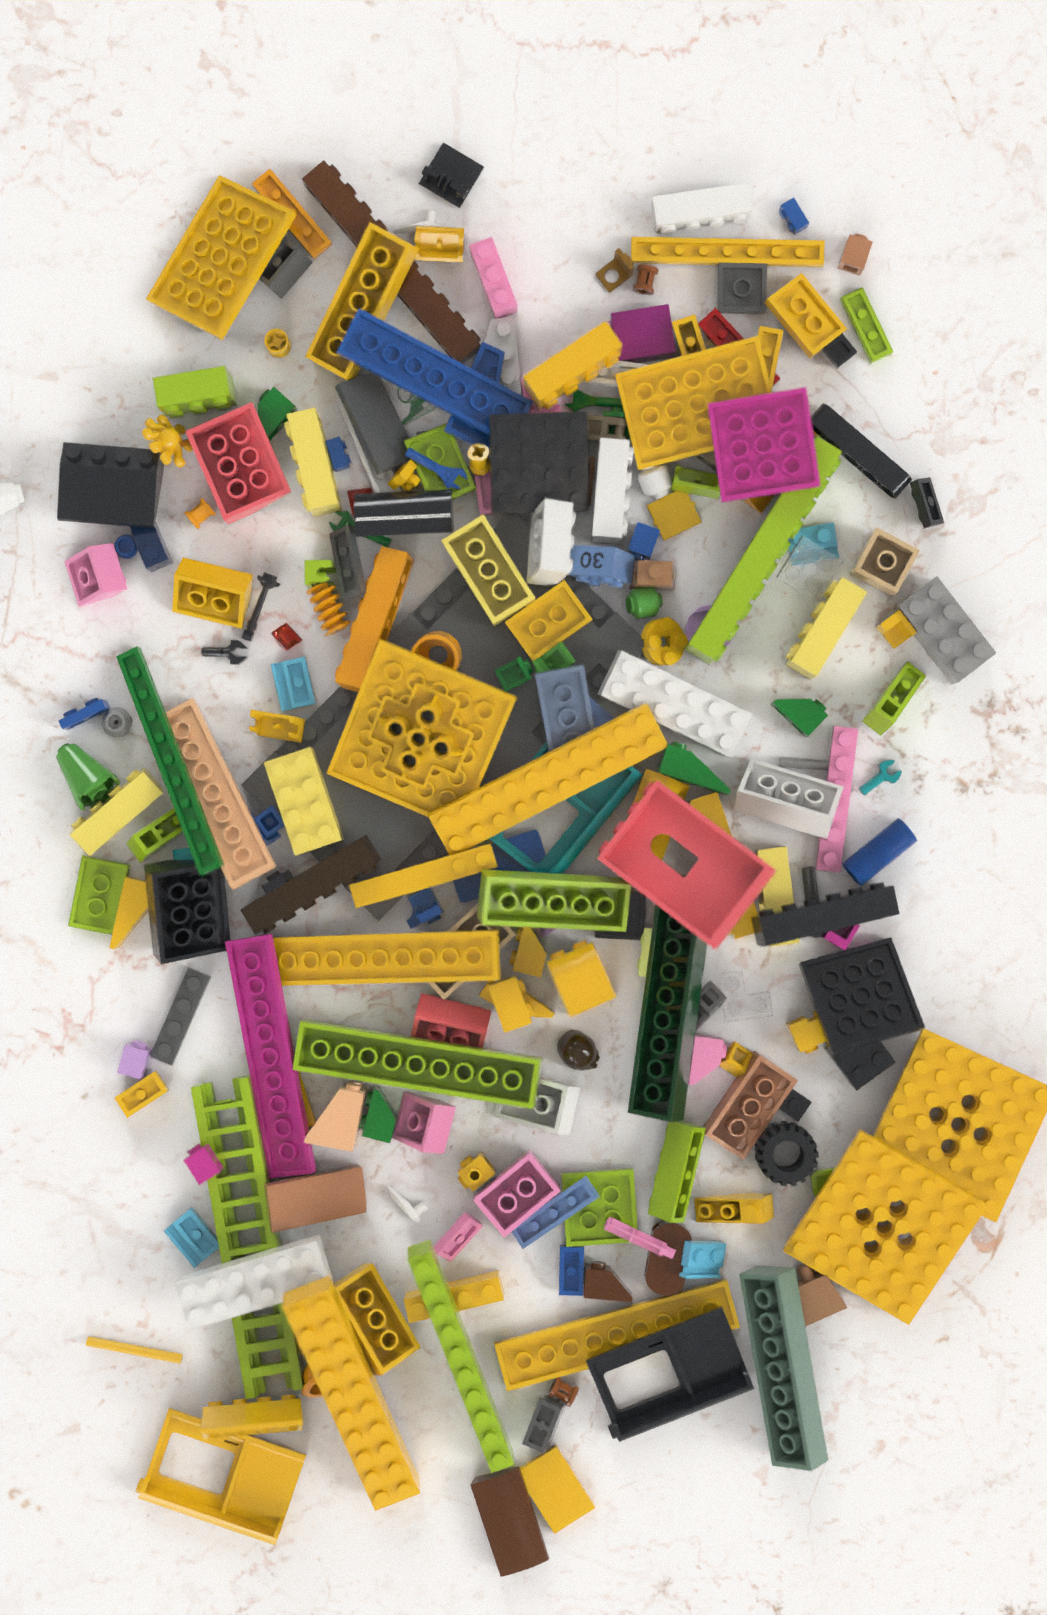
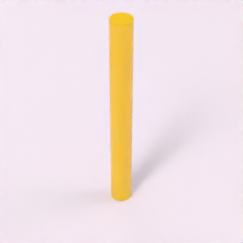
[86,1336,183,1364]

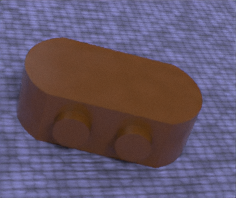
[644,1220,692,1296]

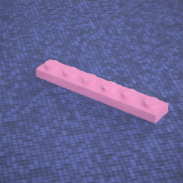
[815,726,858,873]

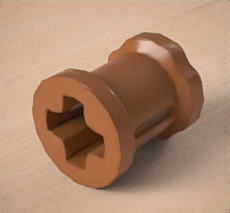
[633,264,658,295]
[548,1377,579,1407]

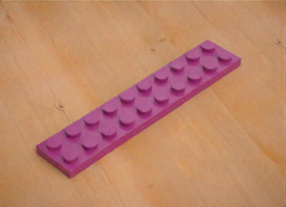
[225,933,317,1179]

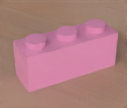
[469,237,518,319]

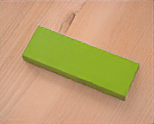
[840,287,894,364]

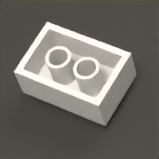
[526,498,576,587]

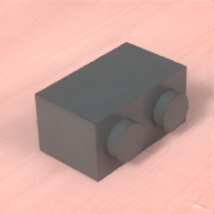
[259,237,313,299]

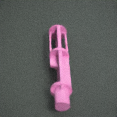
[604,1217,676,1259]

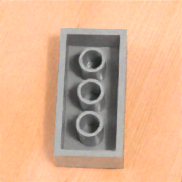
[894,576,996,685]

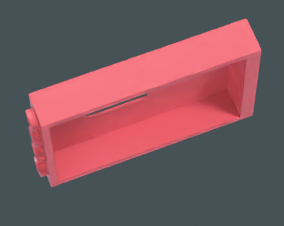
[597,780,777,949]

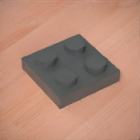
[717,263,767,314]

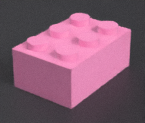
[473,1148,561,1238]

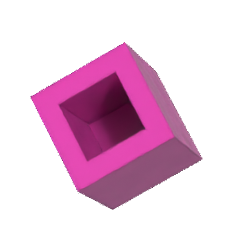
[183,1143,224,1185]

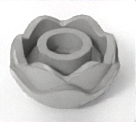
[102,707,133,737]

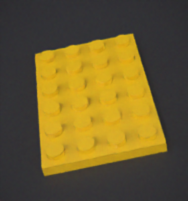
[146,175,297,340]
[615,336,772,470]

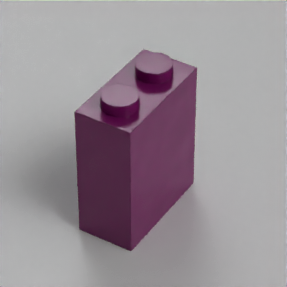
[607,304,676,363]

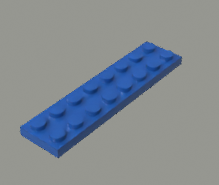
[336,308,533,435]

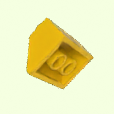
[172,557,253,629]

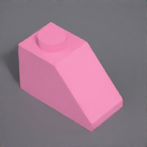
[688,1034,727,1085]

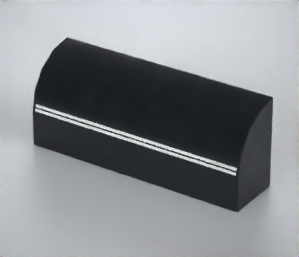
[354,489,454,537]

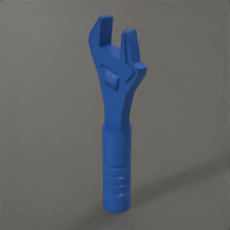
[405,447,468,489]

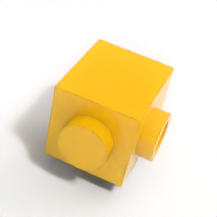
[457,1151,496,1192]

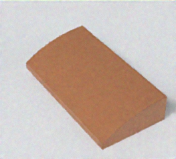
[703,1051,798,1160]
[264,1165,366,1233]

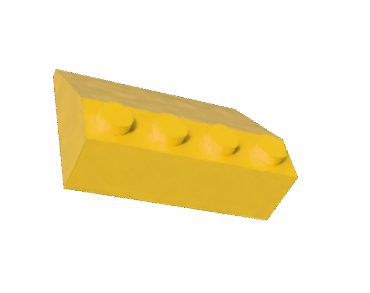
[202,1394,303,1439]

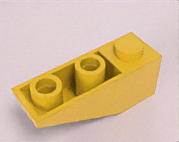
[694,1193,774,1224]

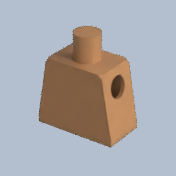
[629,560,676,590]
[796,1263,847,1327]

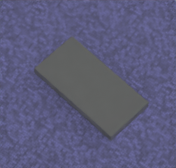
[335,373,410,475]

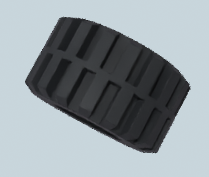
[755,1121,819,1187]

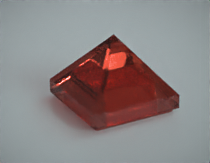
[271,623,302,651]

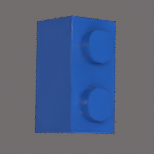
[779,197,809,235]
[325,436,351,472]

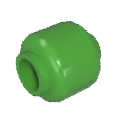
[625,587,663,619]

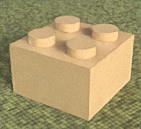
[850,528,920,596]

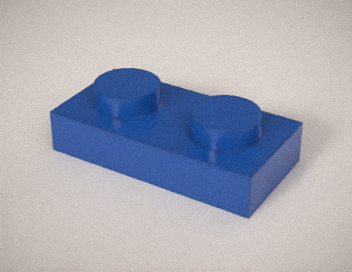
[58,698,111,730]
[559,1245,584,1296]

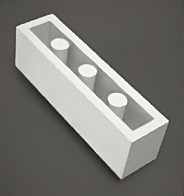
[651,182,753,234]

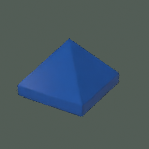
[253,805,285,838]

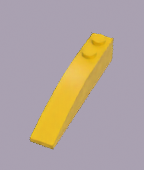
[349,843,497,908]

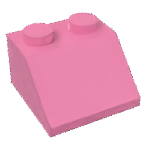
[64,543,128,607]
[392,1092,456,1154]

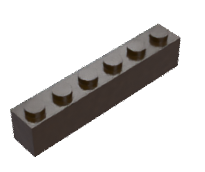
[240,835,381,935]

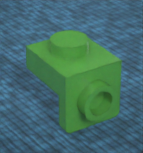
[532,642,576,673]

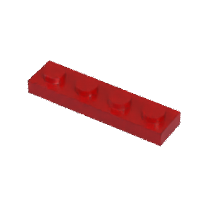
[698,308,781,387]

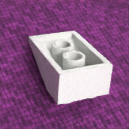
[494,1077,580,1135]

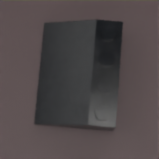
[57,442,165,528]
[144,860,230,964]

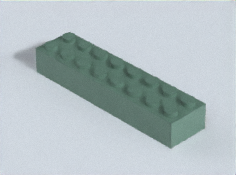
[739,1266,828,1471]

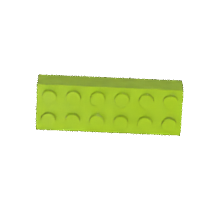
[477,870,631,932]

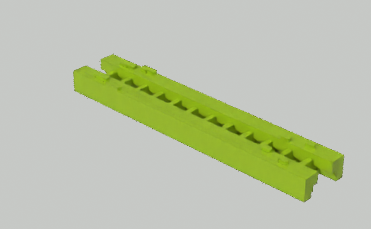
[191,1075,305,1399]

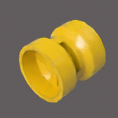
[264,329,291,358]

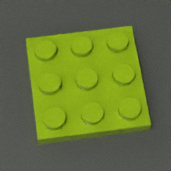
[561,1168,638,1247]

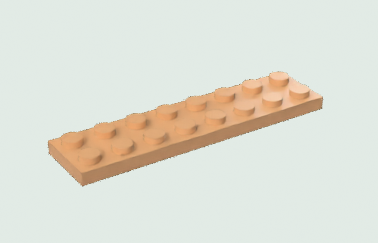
[166,698,277,890]

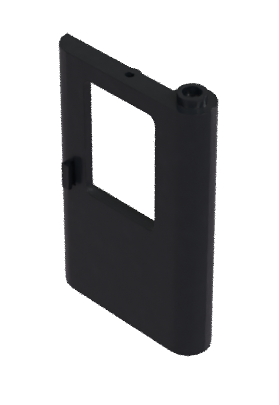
[585,1306,754,1442]

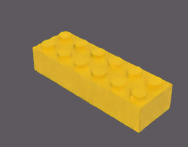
[305,222,419,380]

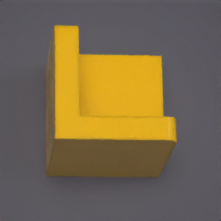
[876,610,917,649]

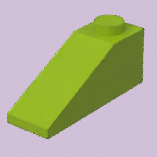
[862,661,926,736]
[126,808,183,863]

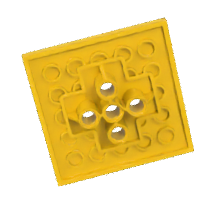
[326,639,517,817]
[873,1028,1047,1222]
[783,1129,988,1325]

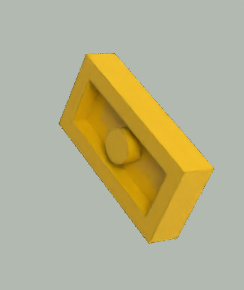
[114,1071,169,1118]

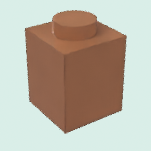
[837,234,873,276]

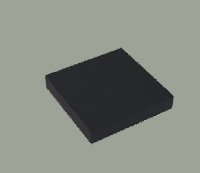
[595,891,646,940]

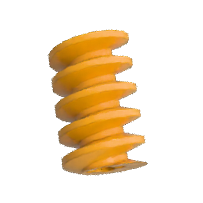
[306,583,352,637]

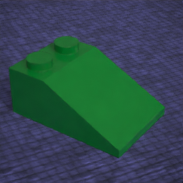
[656,741,731,795]

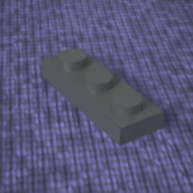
[329,525,366,601]

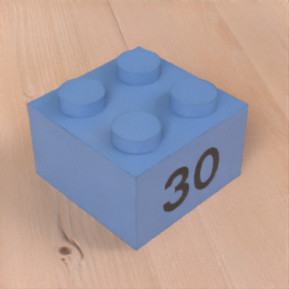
[568,545,635,588]

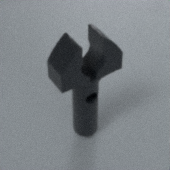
[201,640,248,665]

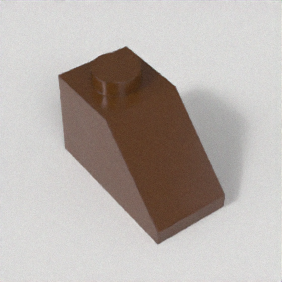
[583,1261,632,1303]

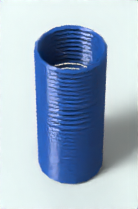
[842,818,917,886]

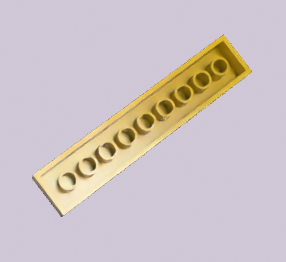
[282,1275,420,1511]

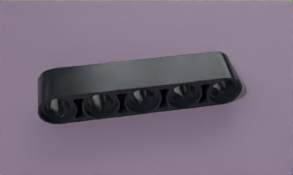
[811,403,912,499]

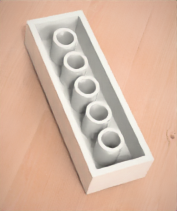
[597,650,752,758]
[174,1234,333,1330]

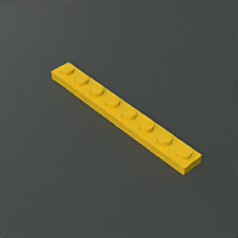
[631,237,825,267]

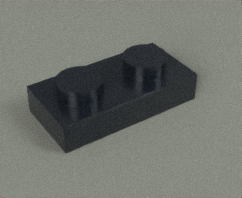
[909,477,944,528]

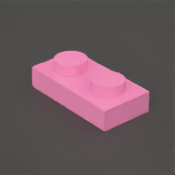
[434,1212,483,1262]

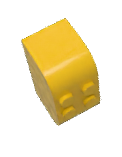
[547,940,616,1017]

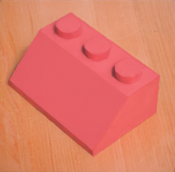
[411,993,492,1048]

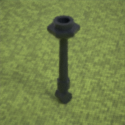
[242,572,280,642]

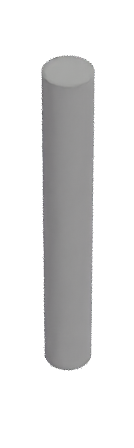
[779,757,829,770]

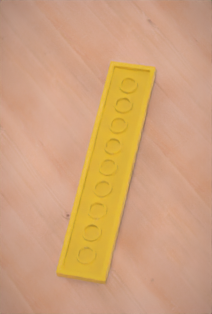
[428,702,667,855]
[273,930,501,986]
[494,1279,740,1391]

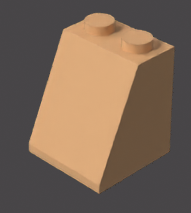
[304,1080,368,1152]

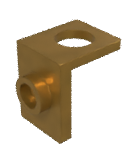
[595,248,634,293]

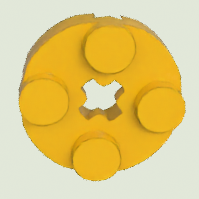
[641,617,688,666]

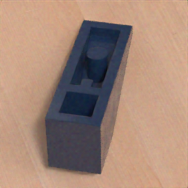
[130,521,173,572]

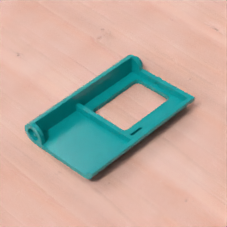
[489,741,643,874]

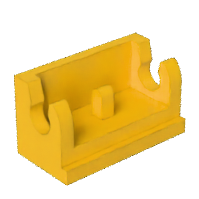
[414,226,464,262]
[249,710,306,743]

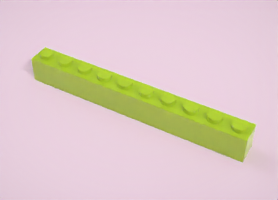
[407,1239,514,1473]

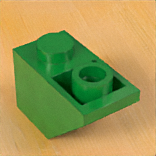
[359,1086,398,1143]

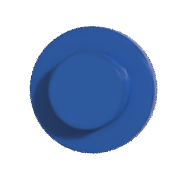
[114,535,138,559]

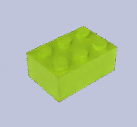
[153,366,237,419]

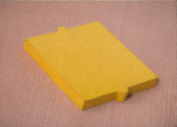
[647,491,702,541]

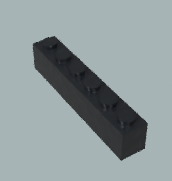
[751,882,900,947]

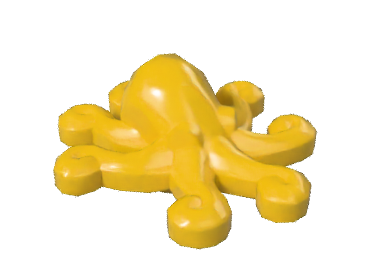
[142,414,193,468]

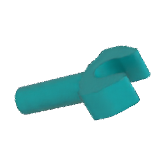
[858,760,902,795]

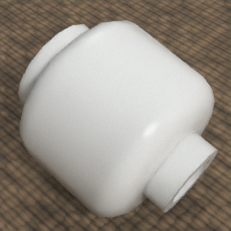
[638,464,672,499]

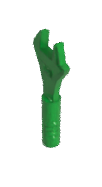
[564,389,623,412]
[329,510,392,547]

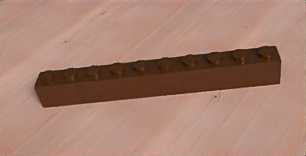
[302,160,481,364]

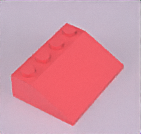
[185,402,291,525]

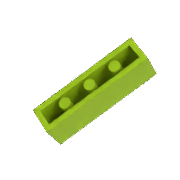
[647,1120,706,1223]

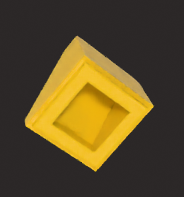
[719,1041,753,1077]

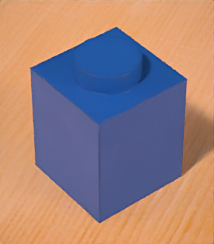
[627,522,660,561]

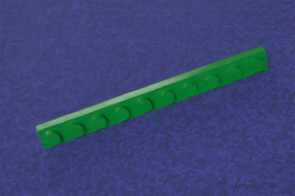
[116,646,224,875]

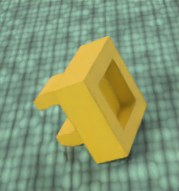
[387,459,421,492]

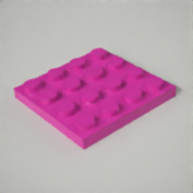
[708,387,820,503]

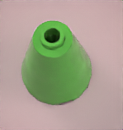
[56,743,120,811]

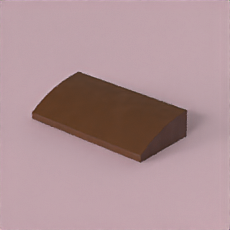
[470,1466,549,1577]

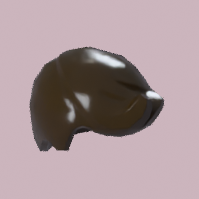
[557,1030,600,1071]

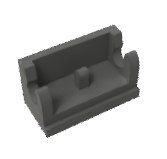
[522,1395,566,1454]

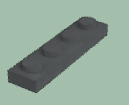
[150,967,211,1066]

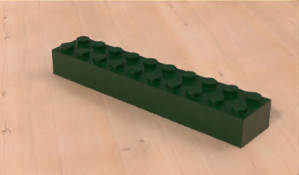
[627,874,707,1122]

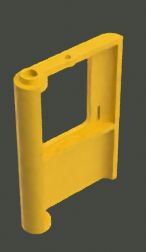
[135,1408,306,1545]

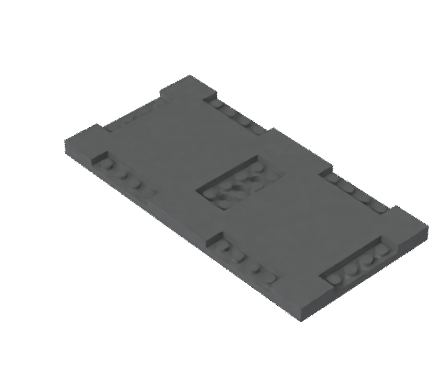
[241,513,645,921]

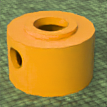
[411,631,462,670]

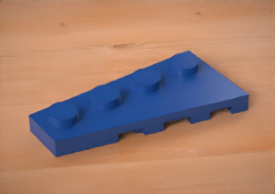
[444,342,505,449]

